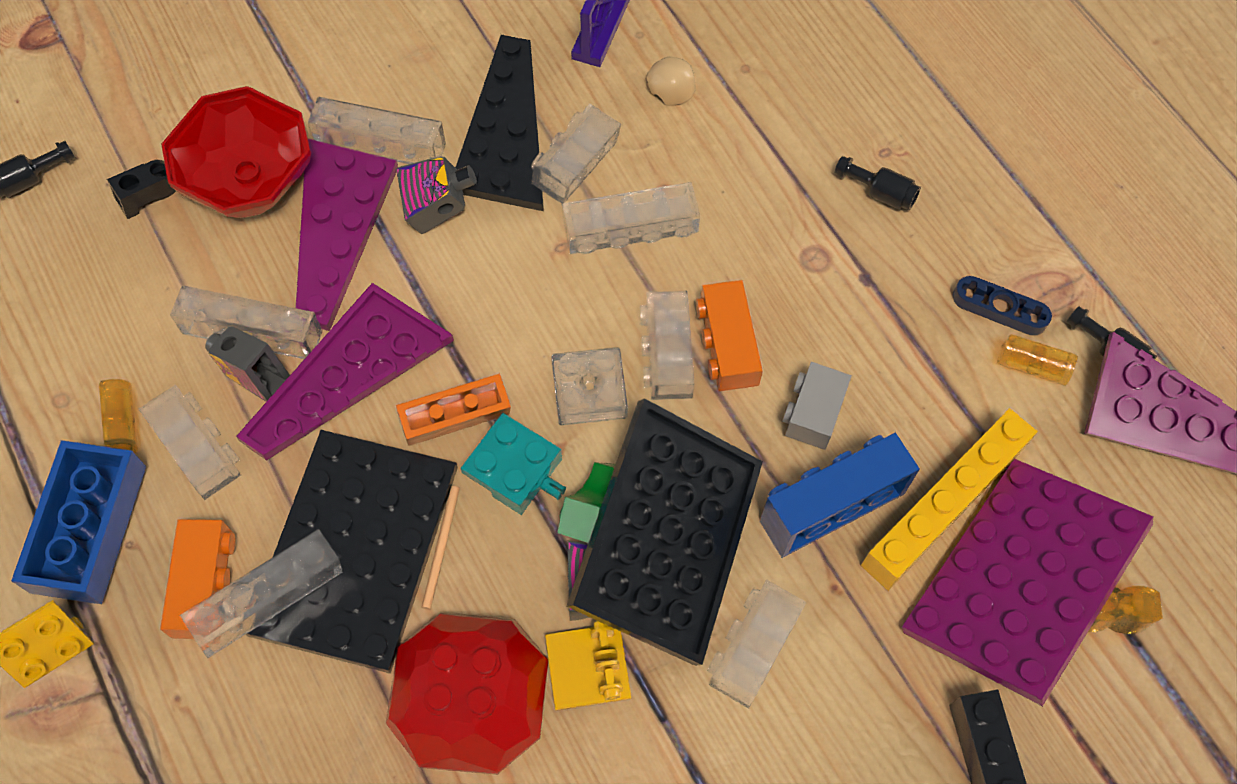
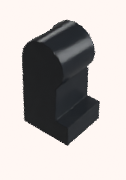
[107,160,176,219]

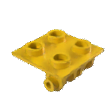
[0,600,94,688]
[545,621,632,711]

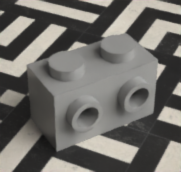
[782,362,852,450]

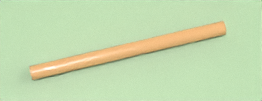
[422,486,460,610]

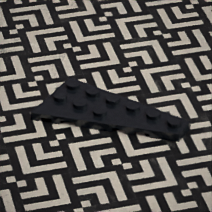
[455,35,544,212]

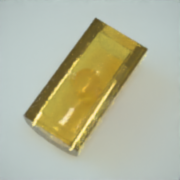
[997,334,1078,386]
[99,379,138,453]

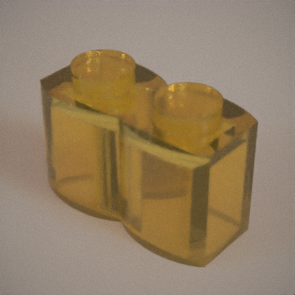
[1088,586,1163,634]

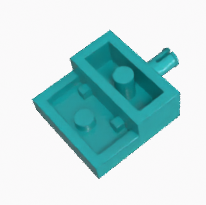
[461,413,566,515]

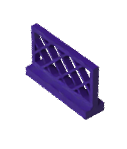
[571,0,630,67]

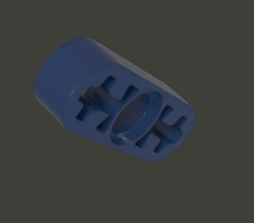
[953,276,1052,336]

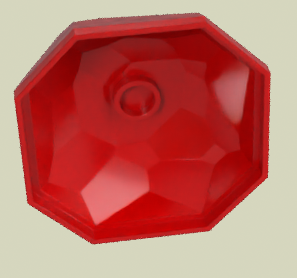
[161,86,311,218]
[386,613,549,775]

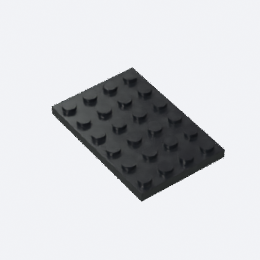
[566,398,763,666]
[244,430,458,674]

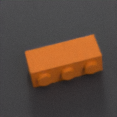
[696,280,763,391]
[396,373,511,446]
[160,519,235,639]

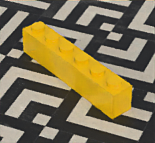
[861,408,1038,591]

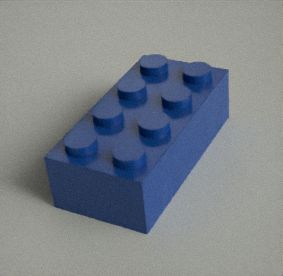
[760,432,920,558]
[11,440,146,605]

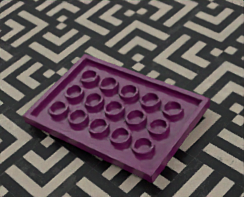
[902,459,1154,707]

